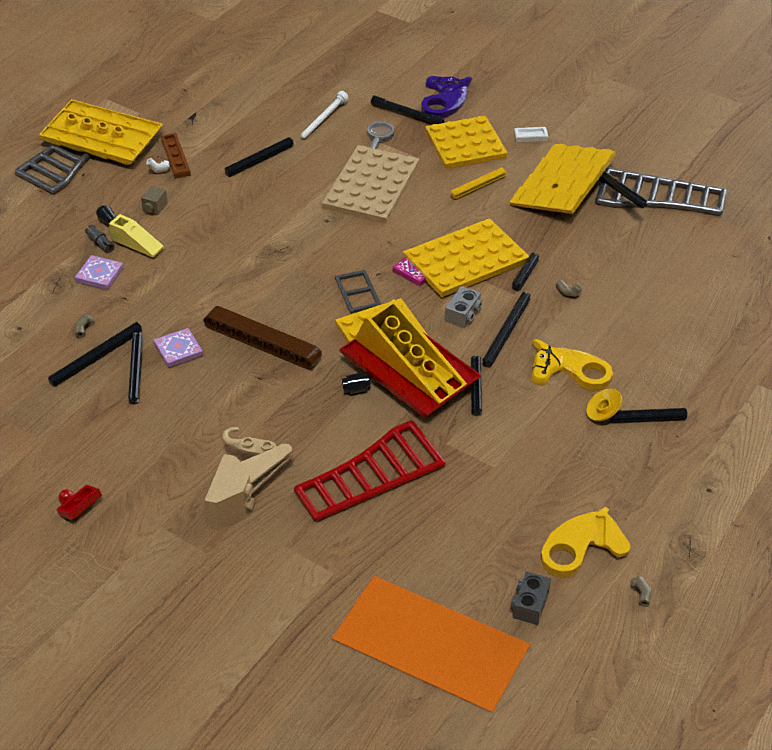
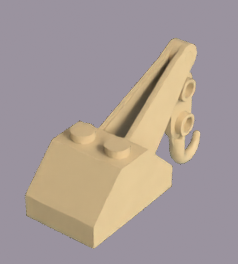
[204,427,292,530]

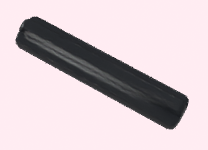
[512,253,539,291]

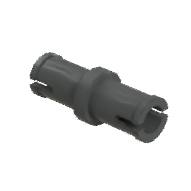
[85,225,115,253]

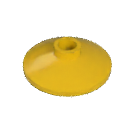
[586,388,622,421]

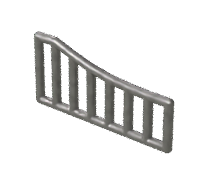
[14,144,93,194]
[595,167,727,215]

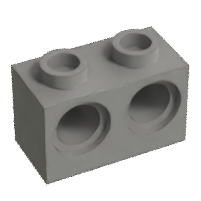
[445,286,482,328]

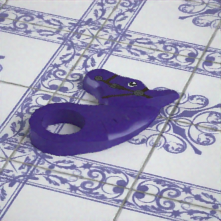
[421,76,472,118]

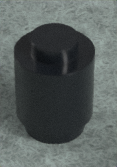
[342,372,371,394]

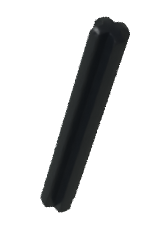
[471,356,482,416]
[610,408,688,422]

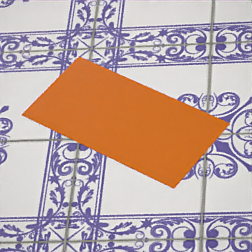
[332,576,531,713]

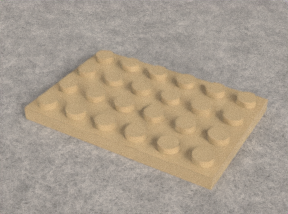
[322,145,419,223]

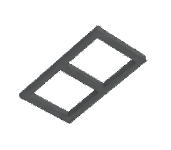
[335,270,382,313]

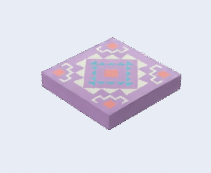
[75,255,124,290]
[154,328,203,368]

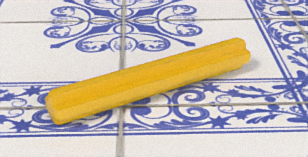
[450,167,506,199]

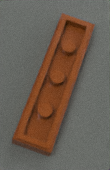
[160,133,191,179]

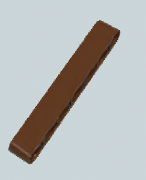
[203,306,322,369]

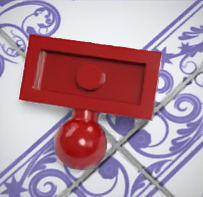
[56,484,102,520]

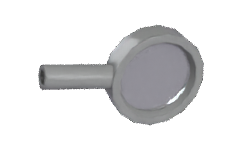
[367,121,394,149]

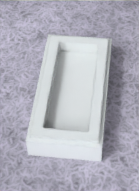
[514,127,548,143]

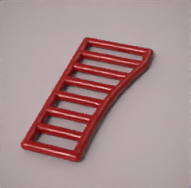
[294,420,446,521]

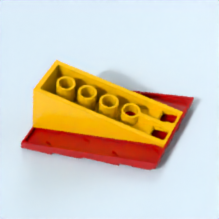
[339,299,482,418]

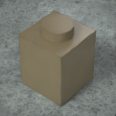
[141,186,168,215]

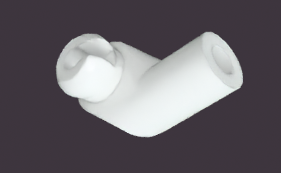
[146,158,170,173]

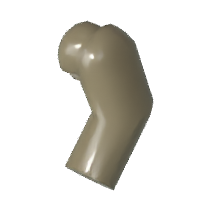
[631,576,652,607]

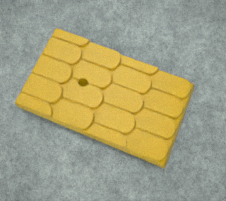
[38,99,163,165]
[509,144,616,214]

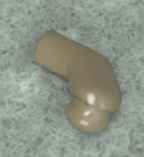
[556,280,582,297]
[75,314,94,338]

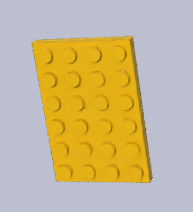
[403,218,529,297]

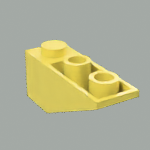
[109,214,164,258]

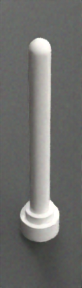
[301,91,349,139]

